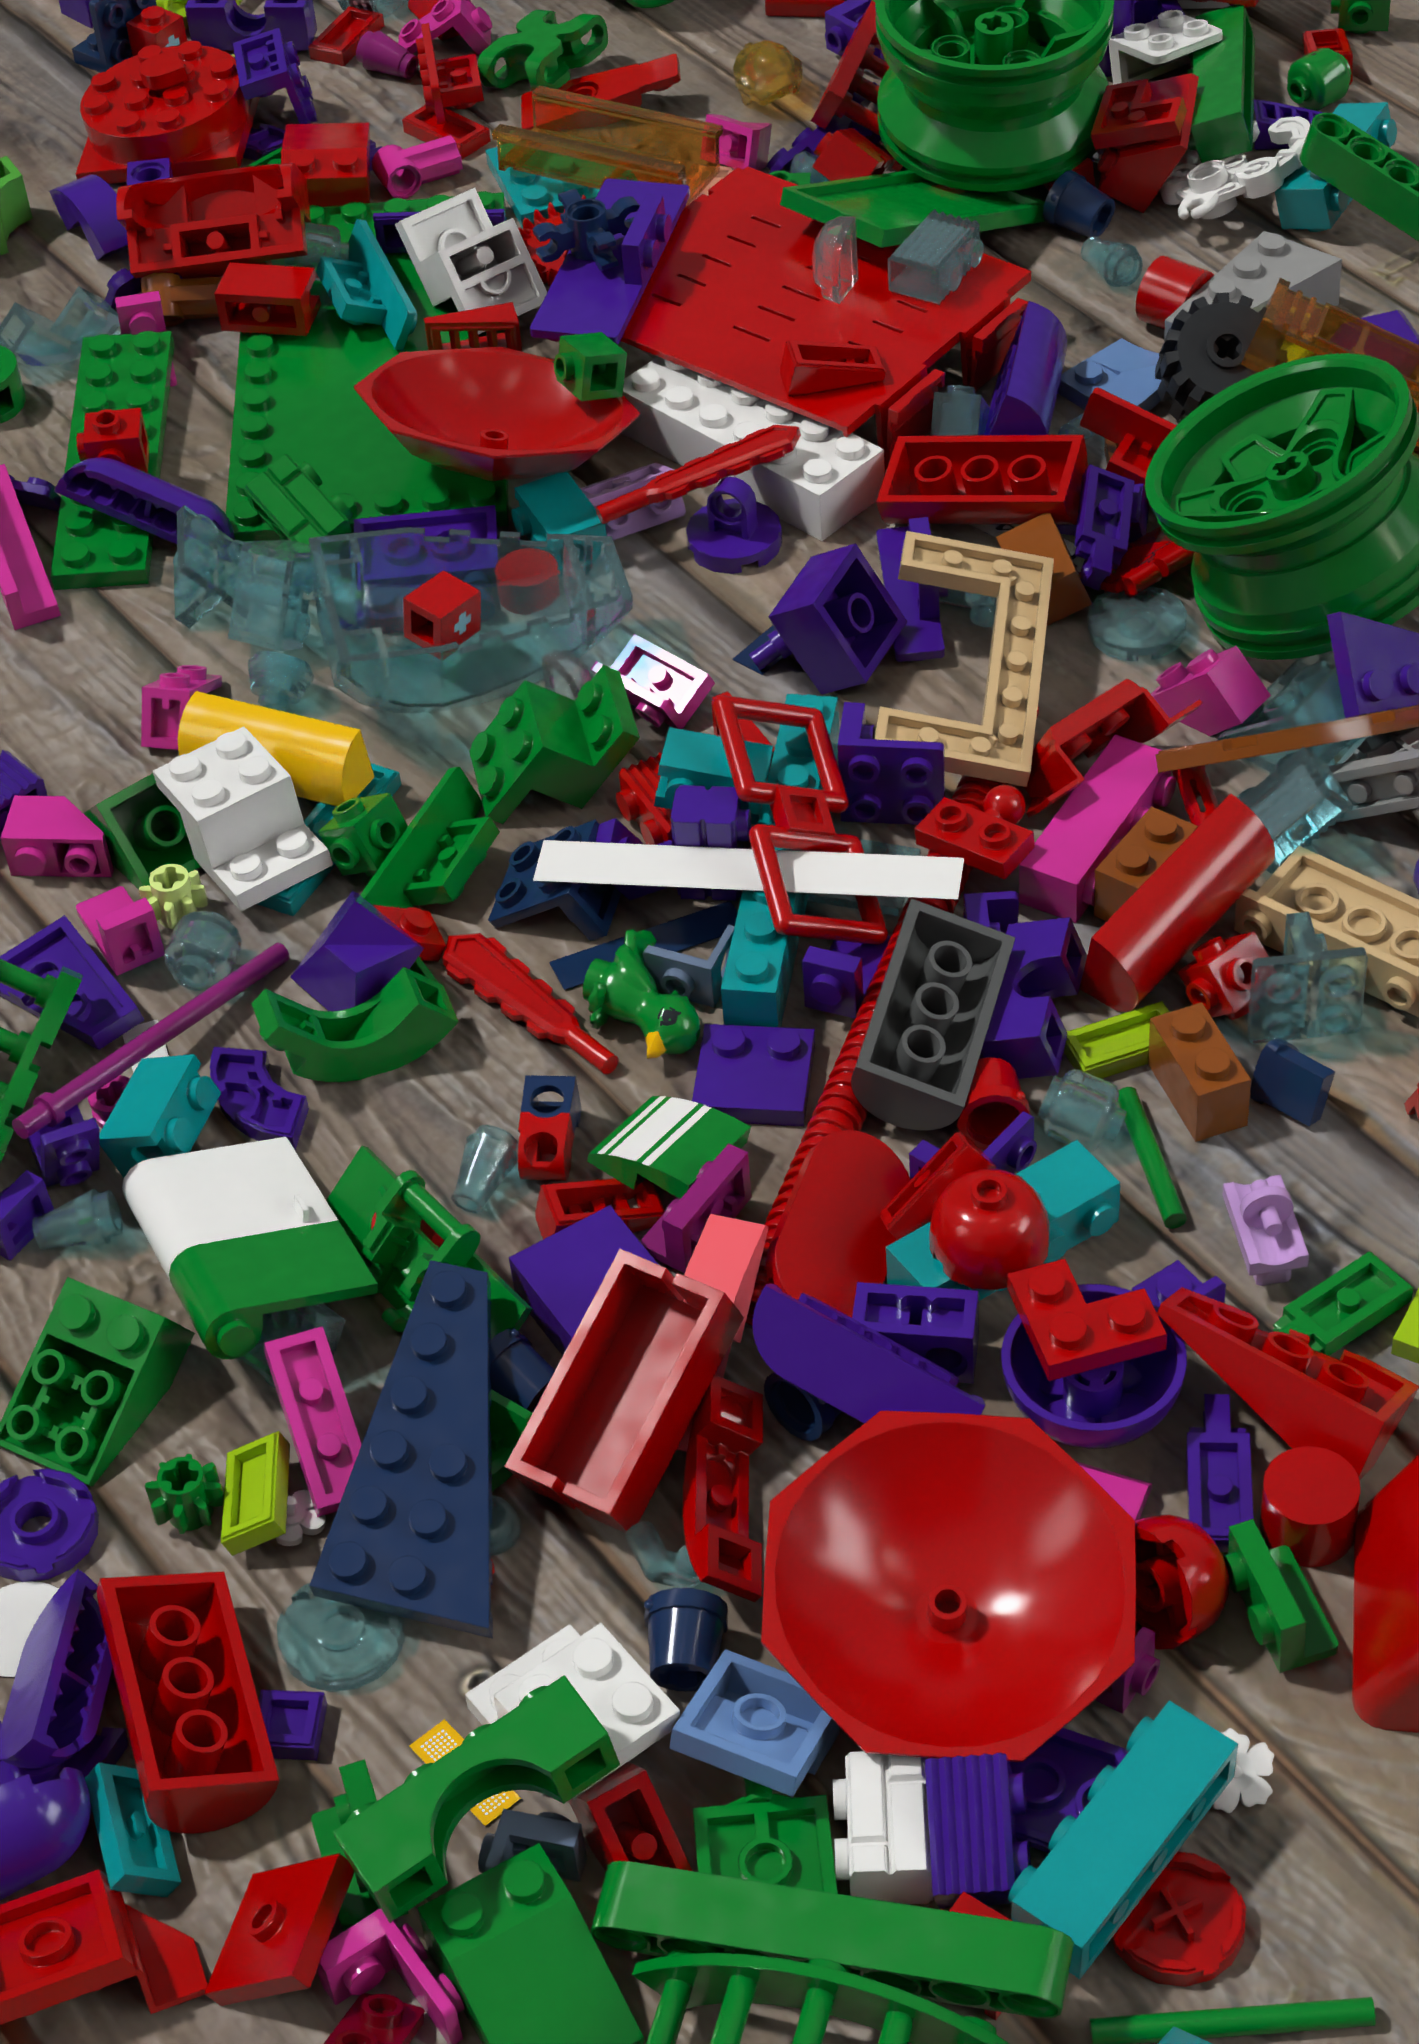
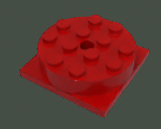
[75,41,260,184]

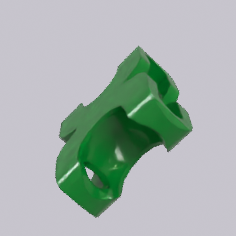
[478,9,608,94]

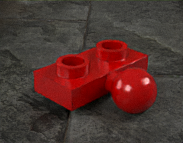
[914,785,1035,880]

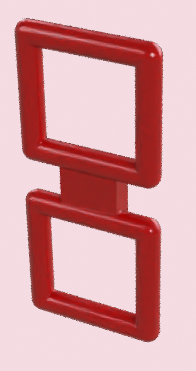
[712,695,888,945]

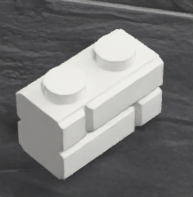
[833,1751,933,1905]

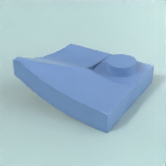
[1058,338,1161,412]

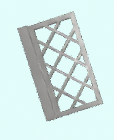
[1302,727,1419,825]

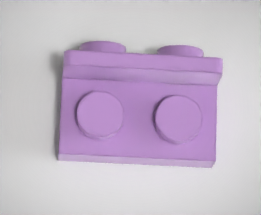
[580,463,686,542]

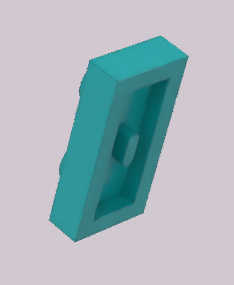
[85,1763,181,1898]

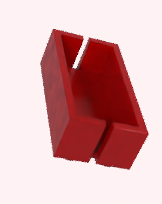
[504,1249,744,1536]

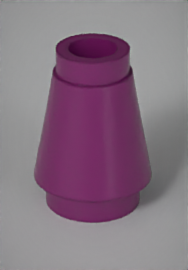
[356,31,419,79]

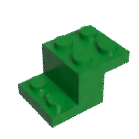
[469,665,640,824]

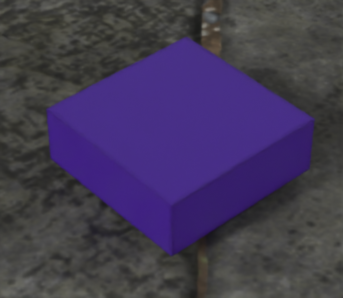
[259,1690,328,1761]

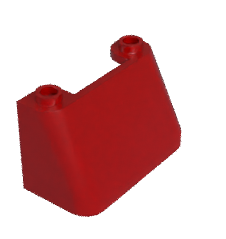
[1352,1454,1419,1733]

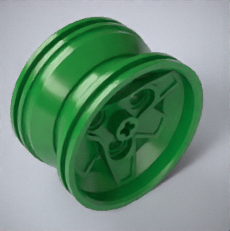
[875,0,1114,192]
[1145,353,1419,660]

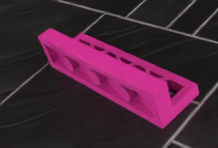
[0,464,61,630]

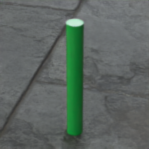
[1115,1087,1187,1229]

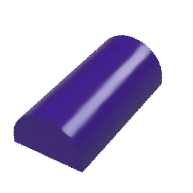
[983,301,1067,435]

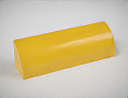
[178,691,375,806]

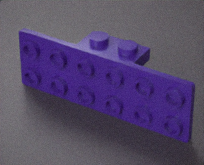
[530,178,690,345]

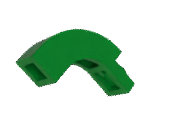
[251,967,459,1082]

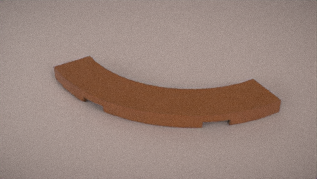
[1155,705,1419,773]

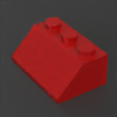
[1097,73,1199,213]

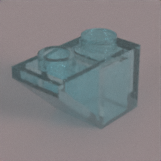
[931,385,990,436]

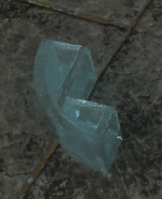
[0,286,120,366]

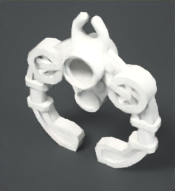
[1159,116,1310,220]

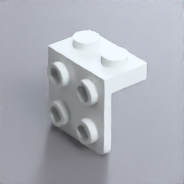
[1108,10,1223,85]

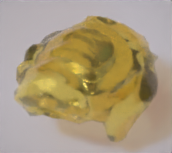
[733,40,803,106]

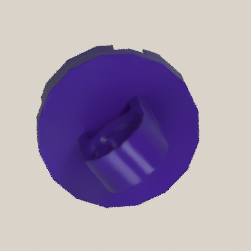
[686,477,782,574]

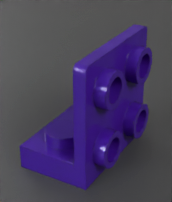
[233,28,318,124]
[837,702,945,825]

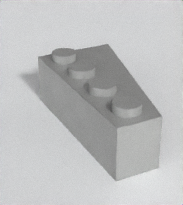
[1164,231,1342,359]

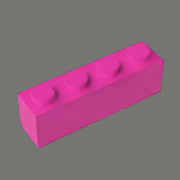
[1019,735,1176,923]

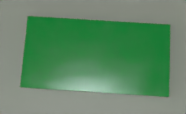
[780,170,1045,248]

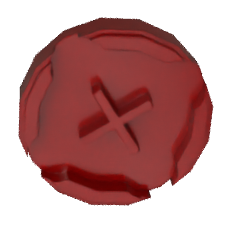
[1111,1852,1246,1987]

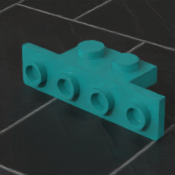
[316,219,417,351]

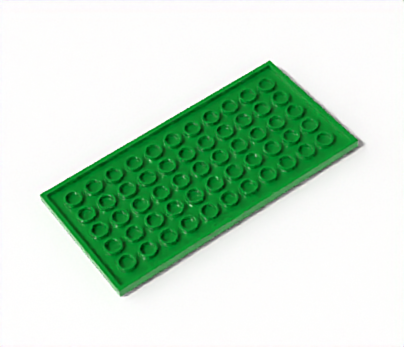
[226,191,509,548]

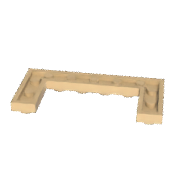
[874,531,1054,787]

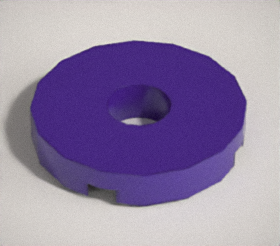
[0,1468,99,1582]

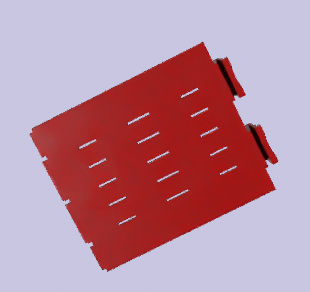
[621,166,1031,469]

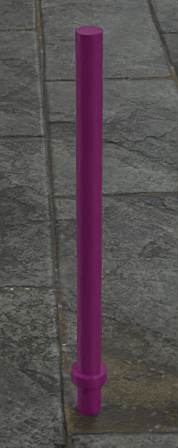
[12,943,289,1139]

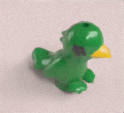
[583,929,701,1059]

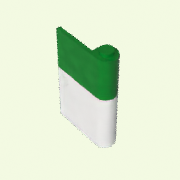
[122,1137,378,1359]

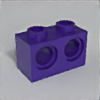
[852,1282,979,1384]

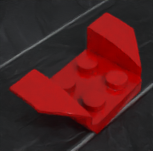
[1024,679,1203,818]
[0,1869,208,2025]

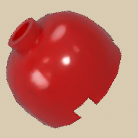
[929,1168,1050,1290]
[1135,1515,1229,1650]

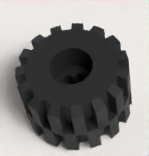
[1155,293,1288,421]

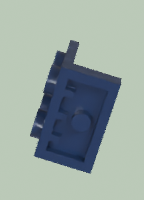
[72,0,157,73]
[488,819,621,941]

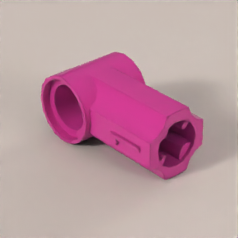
[372,135,463,199]

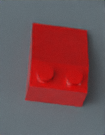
[281,122,370,207]

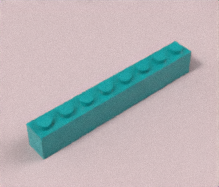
[721,694,840,1027]

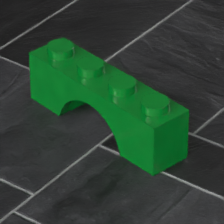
[332,1675,620,1923]

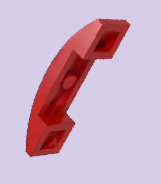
[683,1375,763,1602]

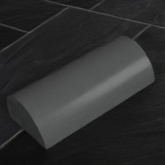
[851,898,1016,1130]

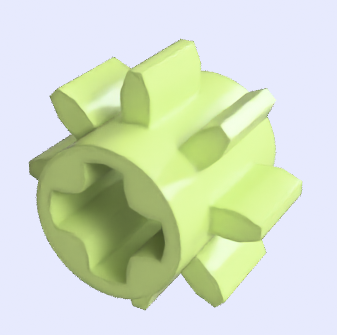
[139,864,208,929]

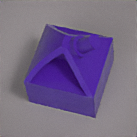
[749,543,907,695]

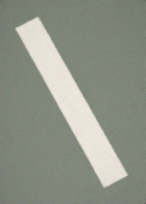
[533,840,964,900]

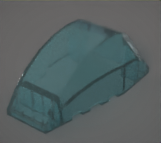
[309,527,633,713]

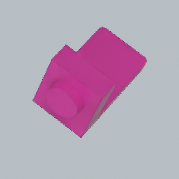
[398,0,492,55]

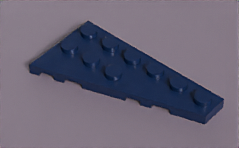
[309,1260,493,1639]

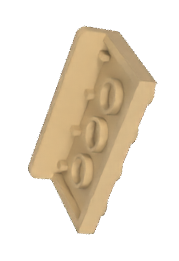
[1234,846,1419,1017]

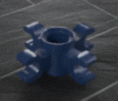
[533,189,640,271]

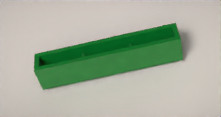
[1187,4,1255,163]

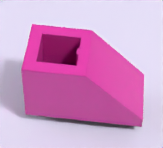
[1151,645,1271,736]
[0,795,114,877]

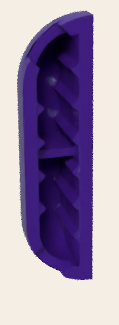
[54,457,236,566]
[753,1284,986,1423]
[0,1569,113,1769]
[0,1767,91,1900]

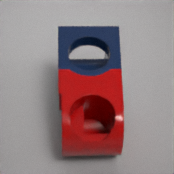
[518,1075,582,1181]

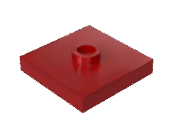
[204,1853,355,2006]

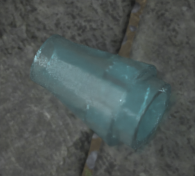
[1081,237,1143,287]
[451,1125,519,1213]
[32,1189,123,1251]

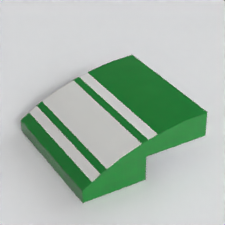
[587,1096,751,1199]

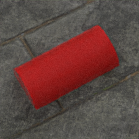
[876,435,1088,525]
[1080,793,1275,1012]
[97,1571,280,1834]

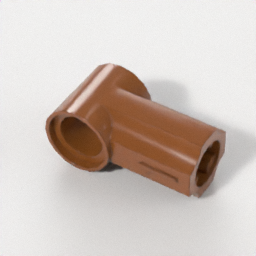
[141,272,222,327]

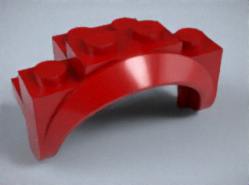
[116,163,311,278]

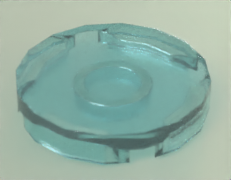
[1088,586,1187,661]
[277,1583,405,1692]

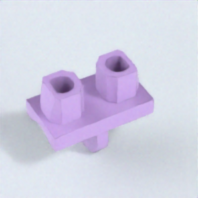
[1222,1175,1309,1286]

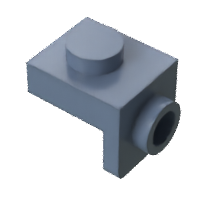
[478,1809,587,1882]

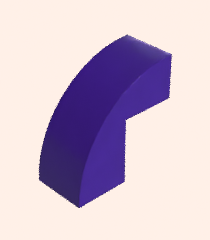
[49,174,128,260]

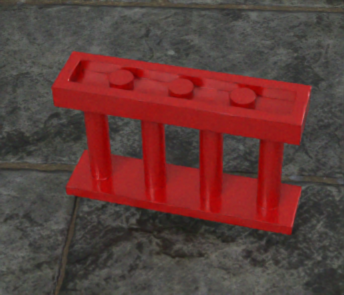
[811,1,903,172]

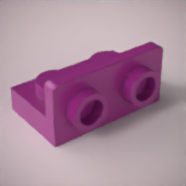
[640,1143,752,1273]

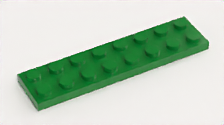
[50,331,175,590]

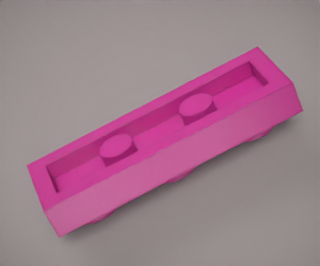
[264,1326,362,1517]

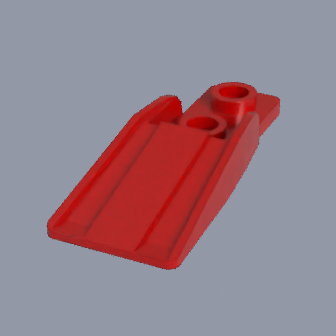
[521,54,681,133]

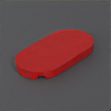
[765,1130,910,1318]

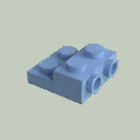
[669,1649,840,1797]

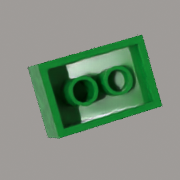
[417,1843,645,2044]

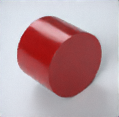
[1136,255,1214,330]
[1260,1446,1361,1567]

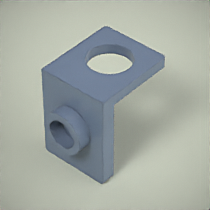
[643,925,735,1007]

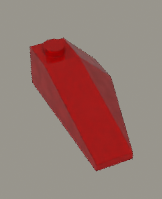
[1157,1287,1419,1480]

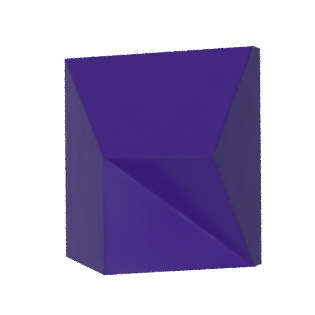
[290,891,424,1011]

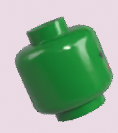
[1287,48,1351,111]

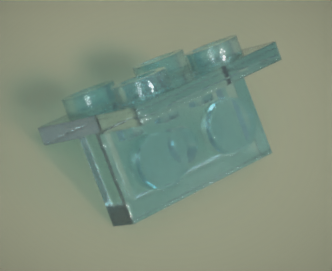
[173,505,257,629]
[1247,912,1368,1044]

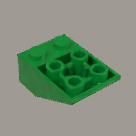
[0,1277,195,1487]

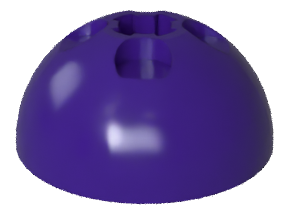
[1001,1284,1187,1449]

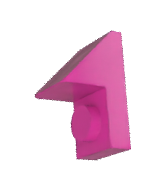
[702,114,772,171]

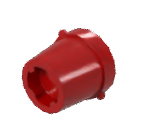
[957,1057,1031,1150]

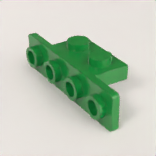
[360,767,500,908]

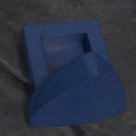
[1250,1038,1336,1126]

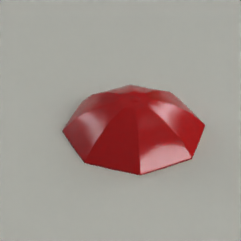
[354,347,640,481]
[761,1410,1136,1762]

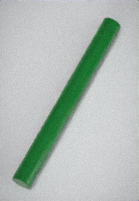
[1089,1997,1376,2044]

